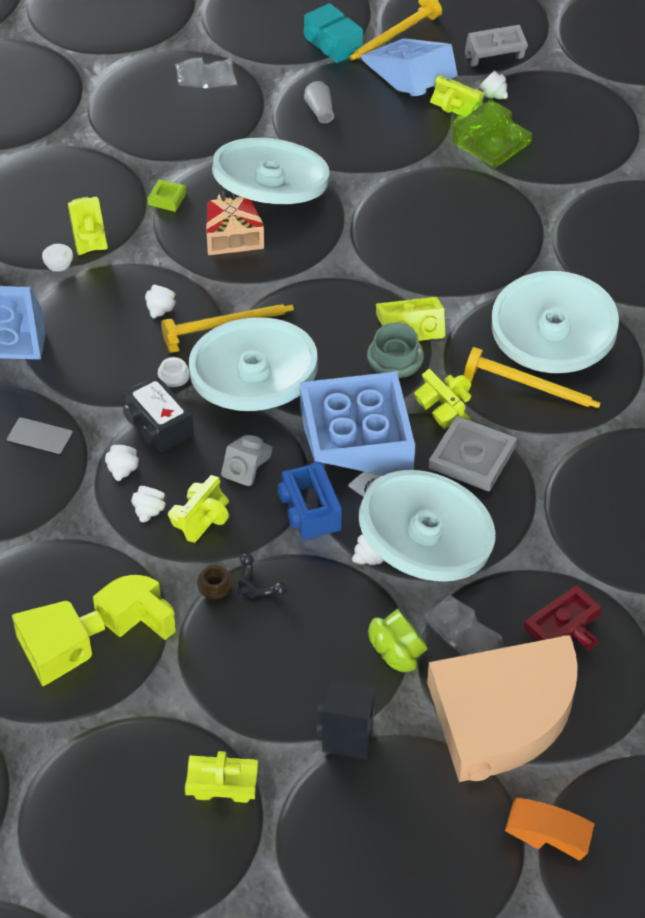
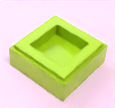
[148,179,186,212]

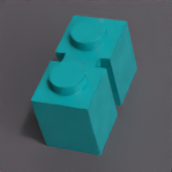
[303,3,363,63]

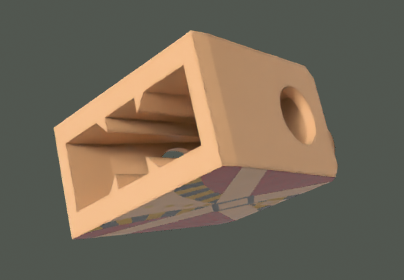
[206,191,264,256]

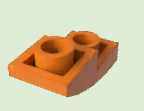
[505,798,595,861]

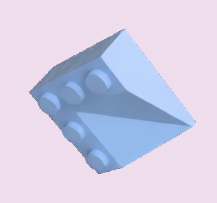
[300,372,415,475]

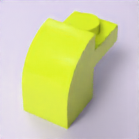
[93,575,176,640]

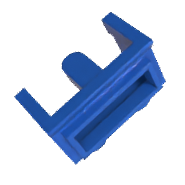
[277,461,342,540]

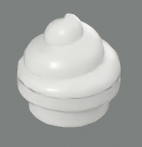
[479,71,508,99]
[145,285,176,319]
[105,445,139,481]
[131,486,166,522]
[352,534,384,565]

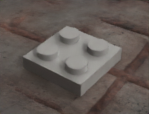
[428,416,517,492]

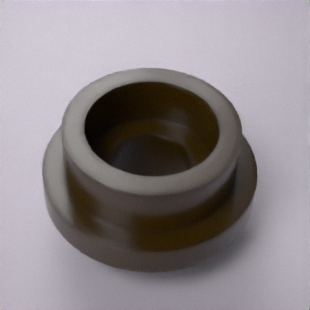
[197,565,232,599]

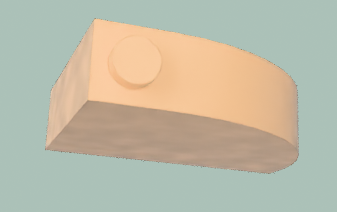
[427,635,577,782]

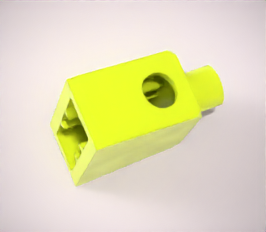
[12,601,105,686]

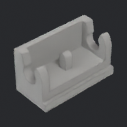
[465,25,528,67]

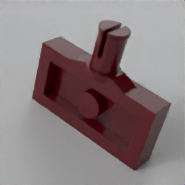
[524,585,602,651]

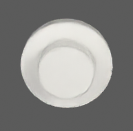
[42,244,73,271]
[158,357,190,387]

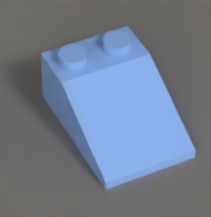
[361,38,458,96]
[0,286,46,359]

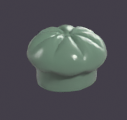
[367,323,424,378]

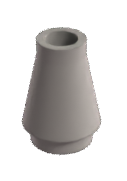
[304,81,334,123]

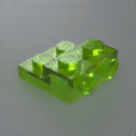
[452,99,533,168]

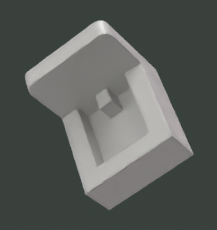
[221,435,273,486]

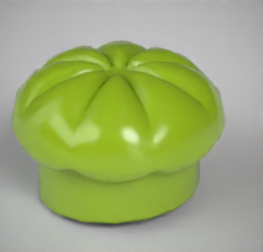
[368,608,428,672]

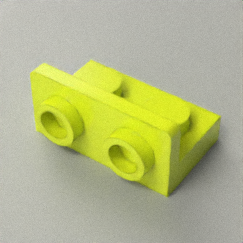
[376,297,445,341]

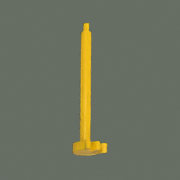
[349,0,442,61]
[161,304,294,353]
[464,347,600,409]

